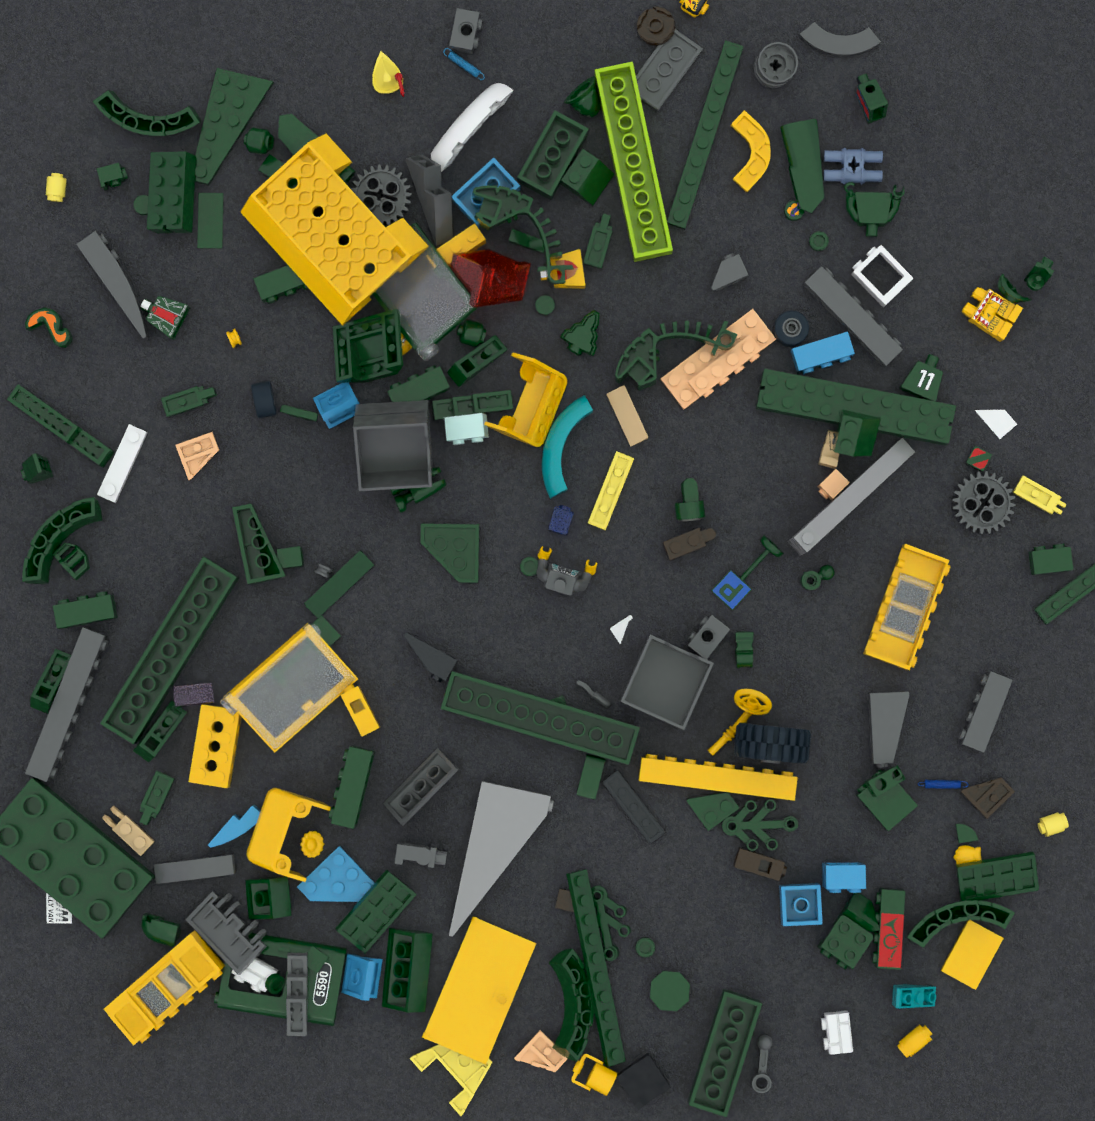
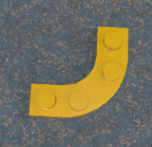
[731,110,771,192]

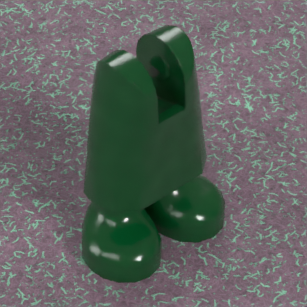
[390,467,447,513]

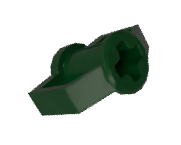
[53,542,90,580]

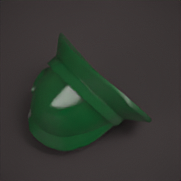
[564,76,601,117]

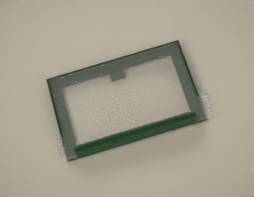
[365,223,480,361]

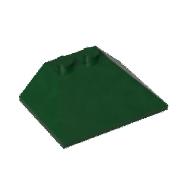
[333,309,403,383]

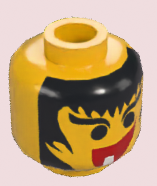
[679,0,709,18]

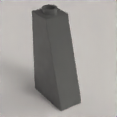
[868,692,909,767]

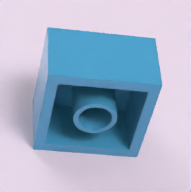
[822,862,866,893]
[779,883,822,926]

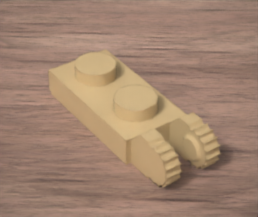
[102,806,155,856]

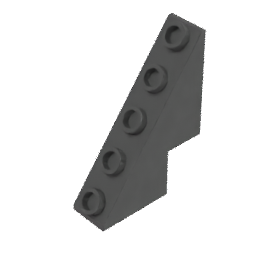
[406,154,453,246]

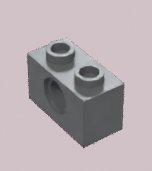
[449,8,483,55]
[687,615,730,660]

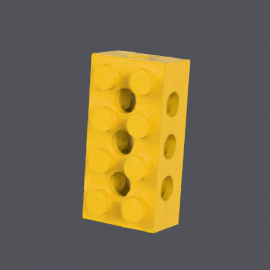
[189,704,242,788]

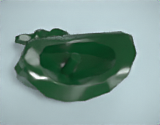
[998,274,1032,303]

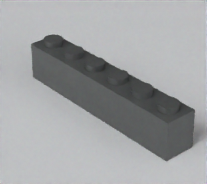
[803,266,903,368]

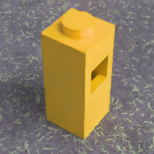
[341,685,381,737]

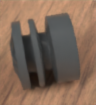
[753,42,798,88]

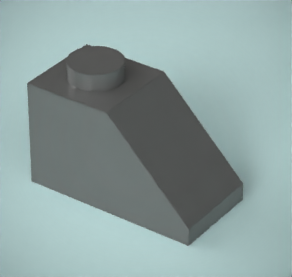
[711,253,748,293]

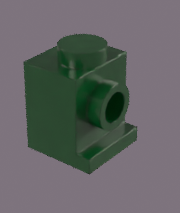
[97,163,128,191]

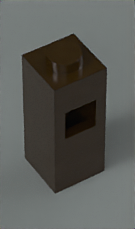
[733,847,787,881]

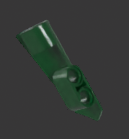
[278,114,356,184]
[780,119,824,213]

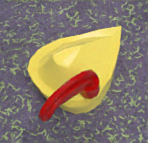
[372,51,405,97]

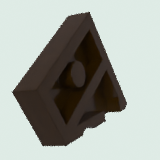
[960,777,1015,819]

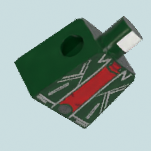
[140,296,191,340]

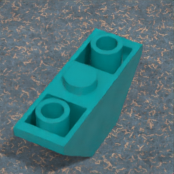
[892,984,936,1009]

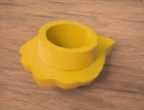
[954,845,982,864]

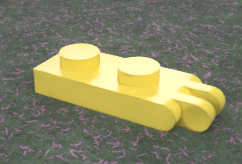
[1013,476,1066,515]

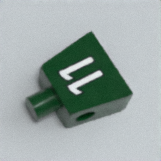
[899,354,943,401]

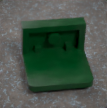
[817,915,873,970]

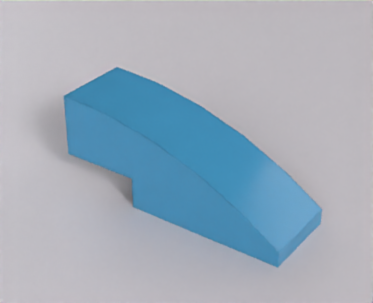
[208,805,261,848]

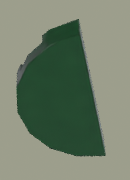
[280,405,318,422]

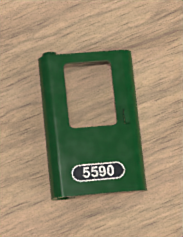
[214,931,347,1026]

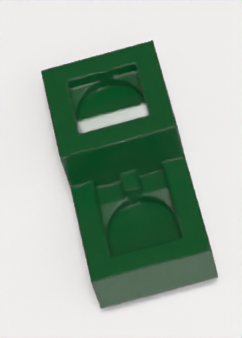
[576,754,605,799]

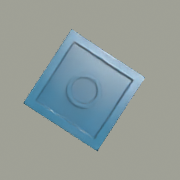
[313,382,360,429]
[341,954,383,1001]

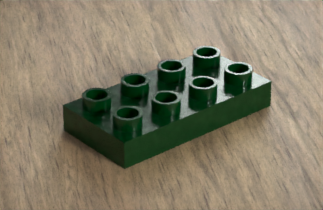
[0,777,155,939]

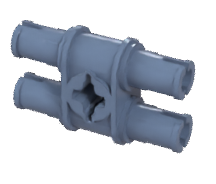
[823,148,883,185]

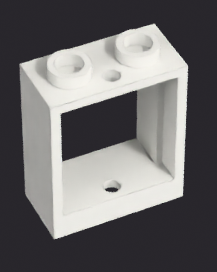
[851,245,913,308]

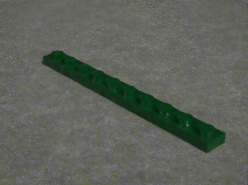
[667,40,744,229]
[566,869,626,1067]

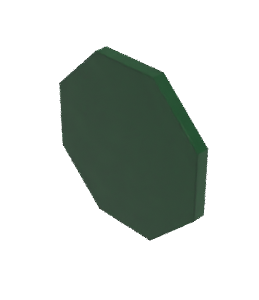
[650,971,690,1011]

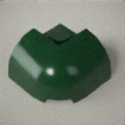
[141,913,181,947]

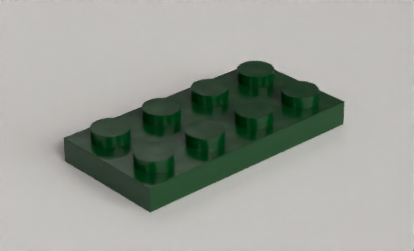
[956,852,1039,901]
[335,870,417,953]

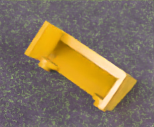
[484,353,567,447]
[246,788,331,882]

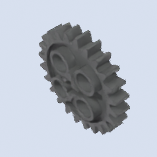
[350,164,413,226]
[951,471,1016,534]

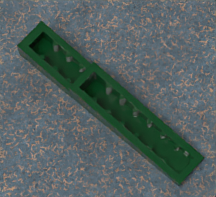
[7,384,115,468]

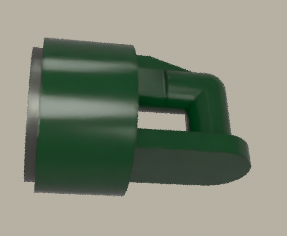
[675,478,705,522]

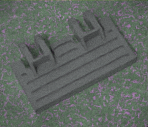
[185,891,267,975]

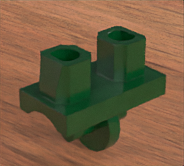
[1024,257,1054,291]

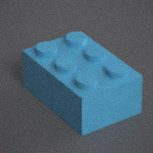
[451,158,520,229]

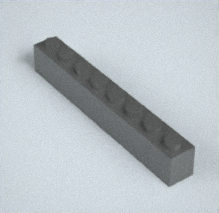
[25,627,108,782]

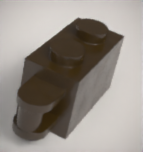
[662,528,716,561]

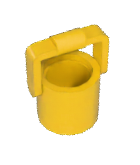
[571,1054,617,1096]

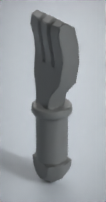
[576,680,611,708]

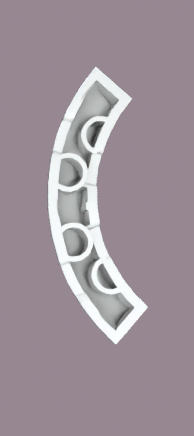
[431,83,514,172]

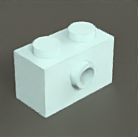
[445,413,489,445]

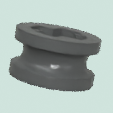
[314,563,333,579]

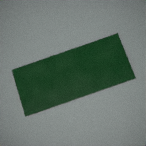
[197,193,223,248]

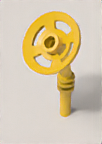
[708,689,772,756]

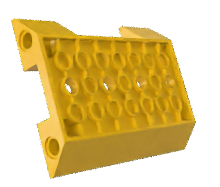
[241,134,429,325]

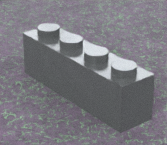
[958,671,1013,753]

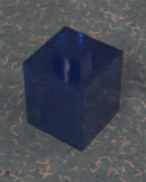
[548,505,574,536]

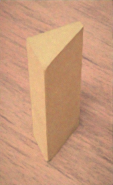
[607,385,648,447]

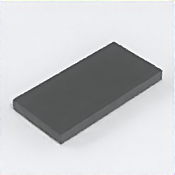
[636,29,703,111]

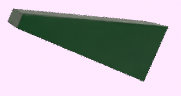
[508,229,544,253]

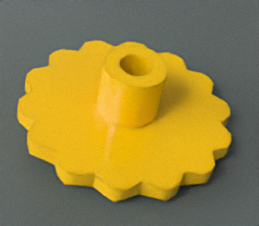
[300,831,324,858]

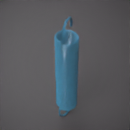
[443,48,485,80]

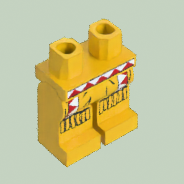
[961,287,1023,342]

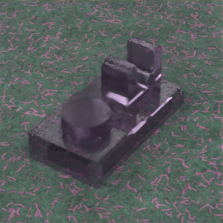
[173,683,214,707]

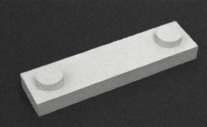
[97,424,148,503]

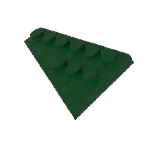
[195,68,274,185]

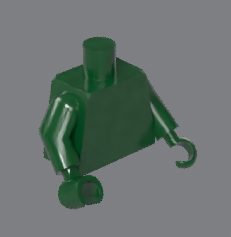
[844,182,905,237]

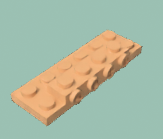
[660,309,776,410]

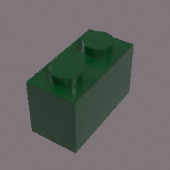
[1028,544,1074,575]

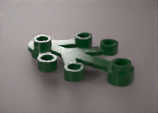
[722,799,798,851]
[591,885,631,961]

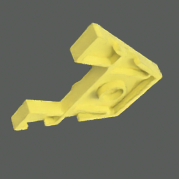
[410,1044,493,1116]

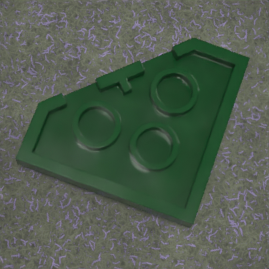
[420,524,479,583]

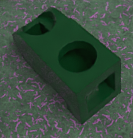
[864,765,905,797]

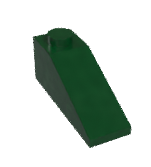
[447,335,508,387]
[21,453,53,484]
[30,649,71,714]
[133,701,187,762]

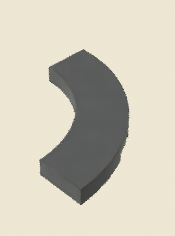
[799,22,881,56]

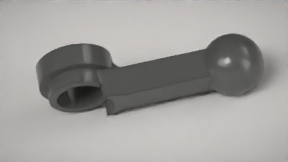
[752,1035,773,1093]

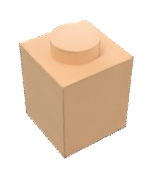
[817,469,850,500]

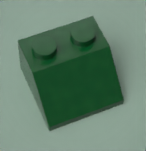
[561,149,614,206]
[833,410,881,456]
[245,876,292,919]

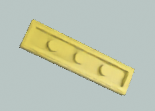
[588,451,634,531]

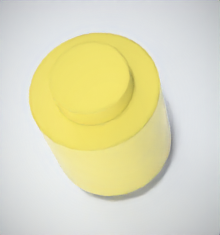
[45,173,67,202]
[1038,812,1069,837]

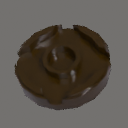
[637,7,675,46]

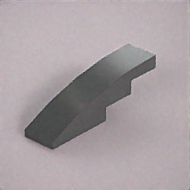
[154,854,236,884]
[286,953,308,1036]

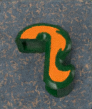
[25,308,72,348]

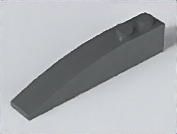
[76,231,149,341]

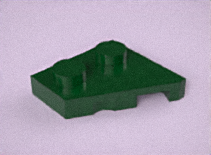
[686,792,739,831]

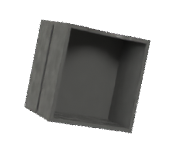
[353,400,433,491]
[619,635,714,730]

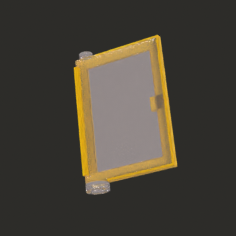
[220,623,358,753]

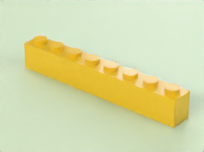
[638,754,798,801]

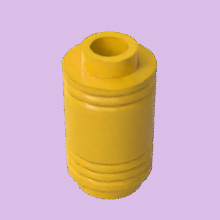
[897,1024,932,1058]

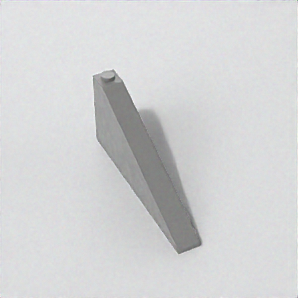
[787,438,915,556]
[449,781,554,937]

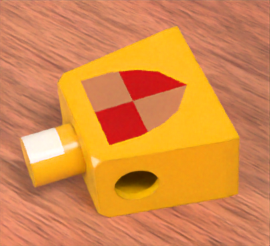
[540,249,585,289]

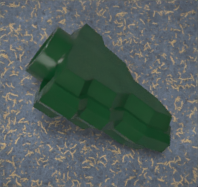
[560,310,600,356]

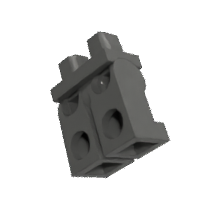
[395,842,447,868]

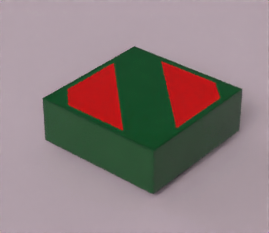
[966,446,992,472]

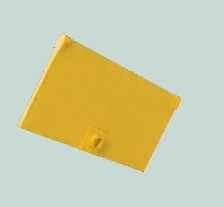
[422,917,536,1064]

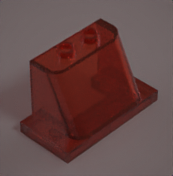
[451,249,530,308]

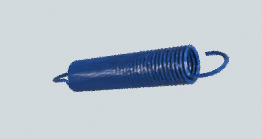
[918,780,968,789]

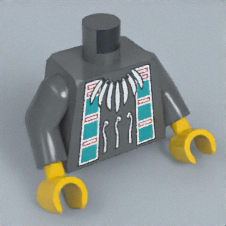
[536,546,597,596]

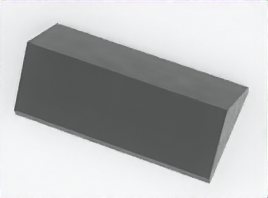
[383,748,459,826]

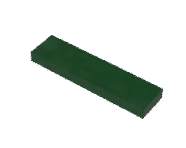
[1034,564,1095,625]

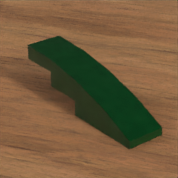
[431,390,513,421]

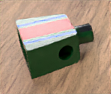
[856,74,888,124]

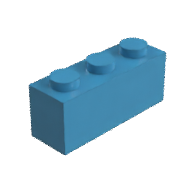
[790,332,855,375]

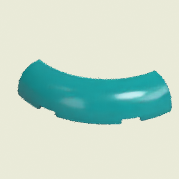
[542,395,593,499]

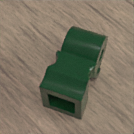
[734,631,754,668]

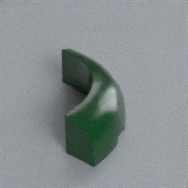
[93,90,201,136]
[22,497,102,584]
[907,900,1015,948]
[549,949,594,1061]

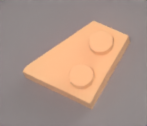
[176,431,219,480]
[514,1030,568,1072]

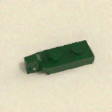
[583,213,612,269]
[161,386,217,417]
[139,771,175,825]

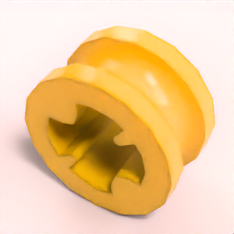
[226,328,242,348]

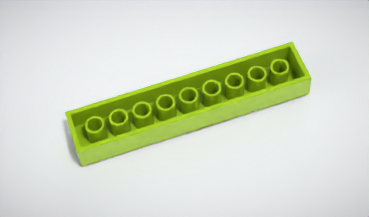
[594,62,673,262]

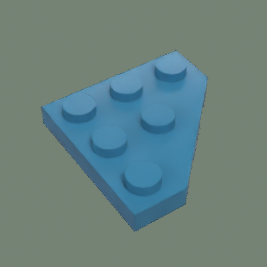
[297,846,375,902]

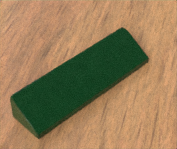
[304,550,374,618]

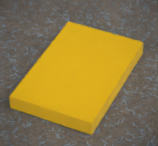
[941,920,1004,990]

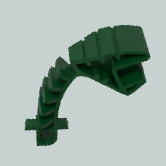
[472,185,574,285]
[615,321,737,391]

